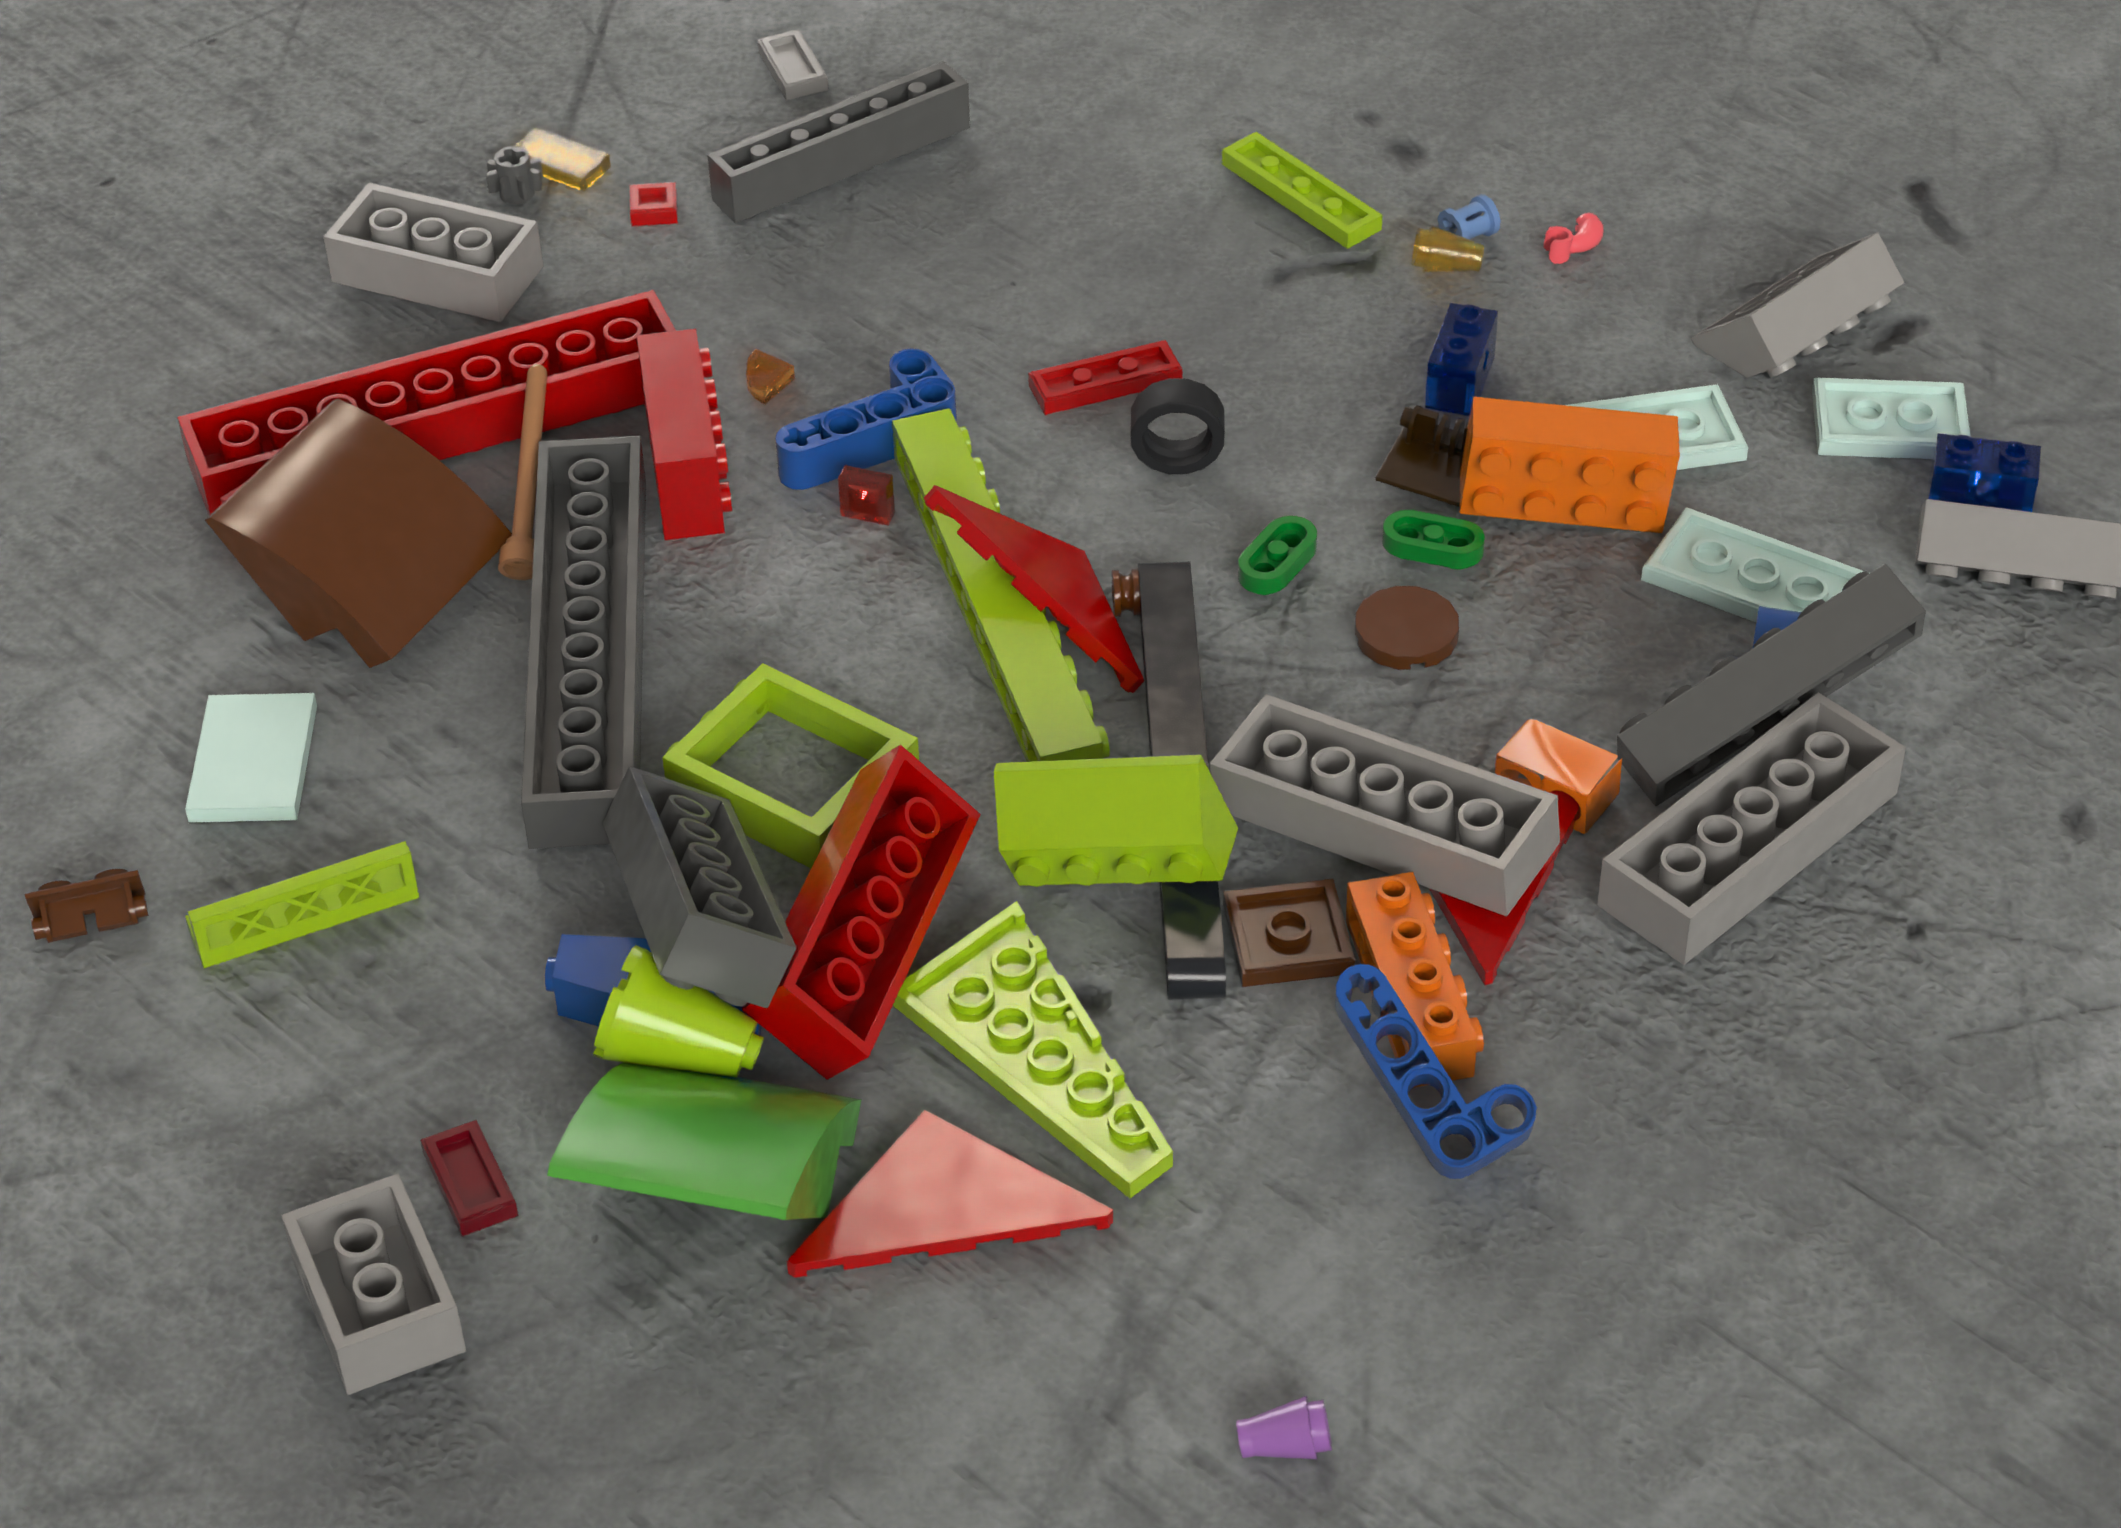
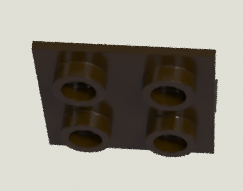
[1375,405,1469,507]

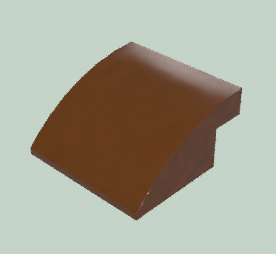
[205,398,512,668]

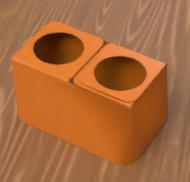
[1495,719,1622,834]

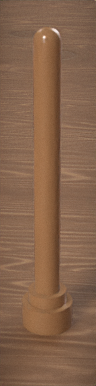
[498,364,547,580]

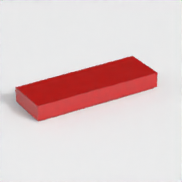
[1028,340,1183,415]

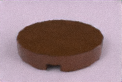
[1355,586,1459,670]

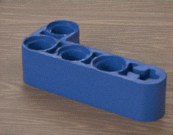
[775,349,957,490]
[1335,964,1536,1179]

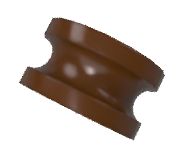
[1112,569,1140,617]

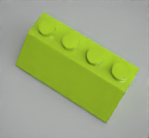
[994,755,1238,887]

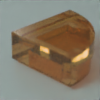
[746,349,795,405]

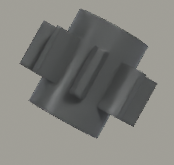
[486,146,543,205]

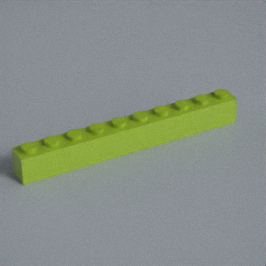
[892,408,1110,762]

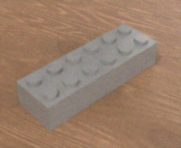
[1597,692,1906,965]
[1210,694,1560,916]

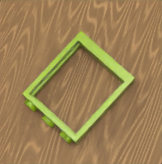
[662,663,919,868]

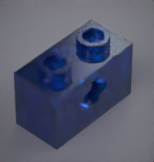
[1425,303,1498,416]
[1927,433,2041,512]

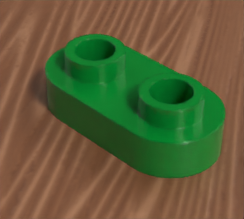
[1382,510,1485,570]
[1238,516,1317,595]

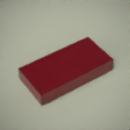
[420,1120,519,1237]

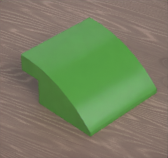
[547,1062,862,1220]

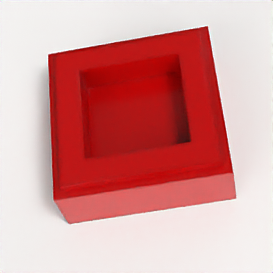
[630,182,678,226]

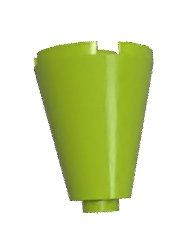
[593,945,764,1078]

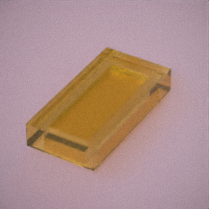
[515,128,611,191]

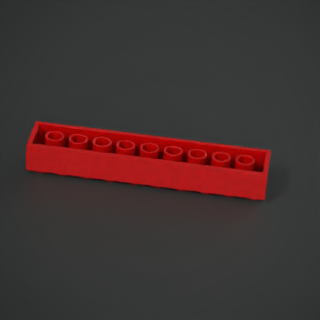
[177,290,676,516]

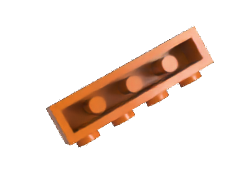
[1346,872,1484,1088]

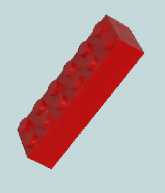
[741,744,981,1080]

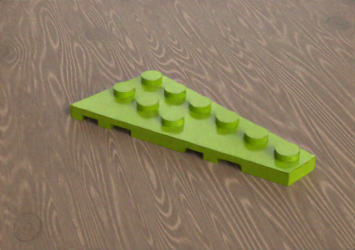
[893,901,1173,1199]

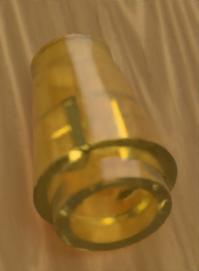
[1412,225,1484,272]

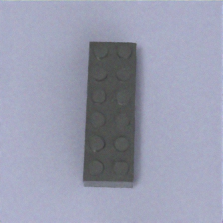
[602,766,797,1008]

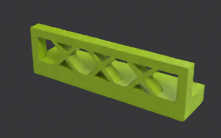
[185,841,419,968]

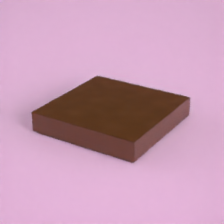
[1223,878,1355,987]

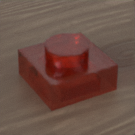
[838,465,895,526]

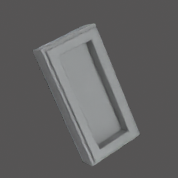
[758,30,829,100]

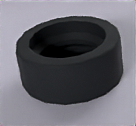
[1131,378,1225,474]

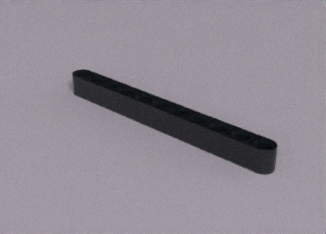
[1138,561,1226,1000]

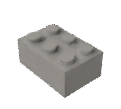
[281,1173,466,1395]

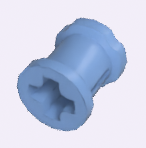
[1438,194,1501,250]

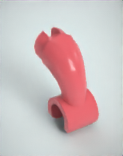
[1544,213,1604,264]

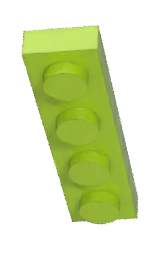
[1222,132,1383,249]

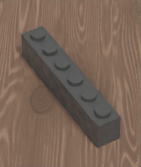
[708,61,970,223]
[1617,564,1926,807]

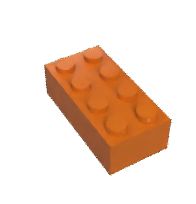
[1459,397,1680,533]

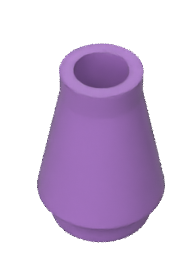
[1236,1396,1332,1459]

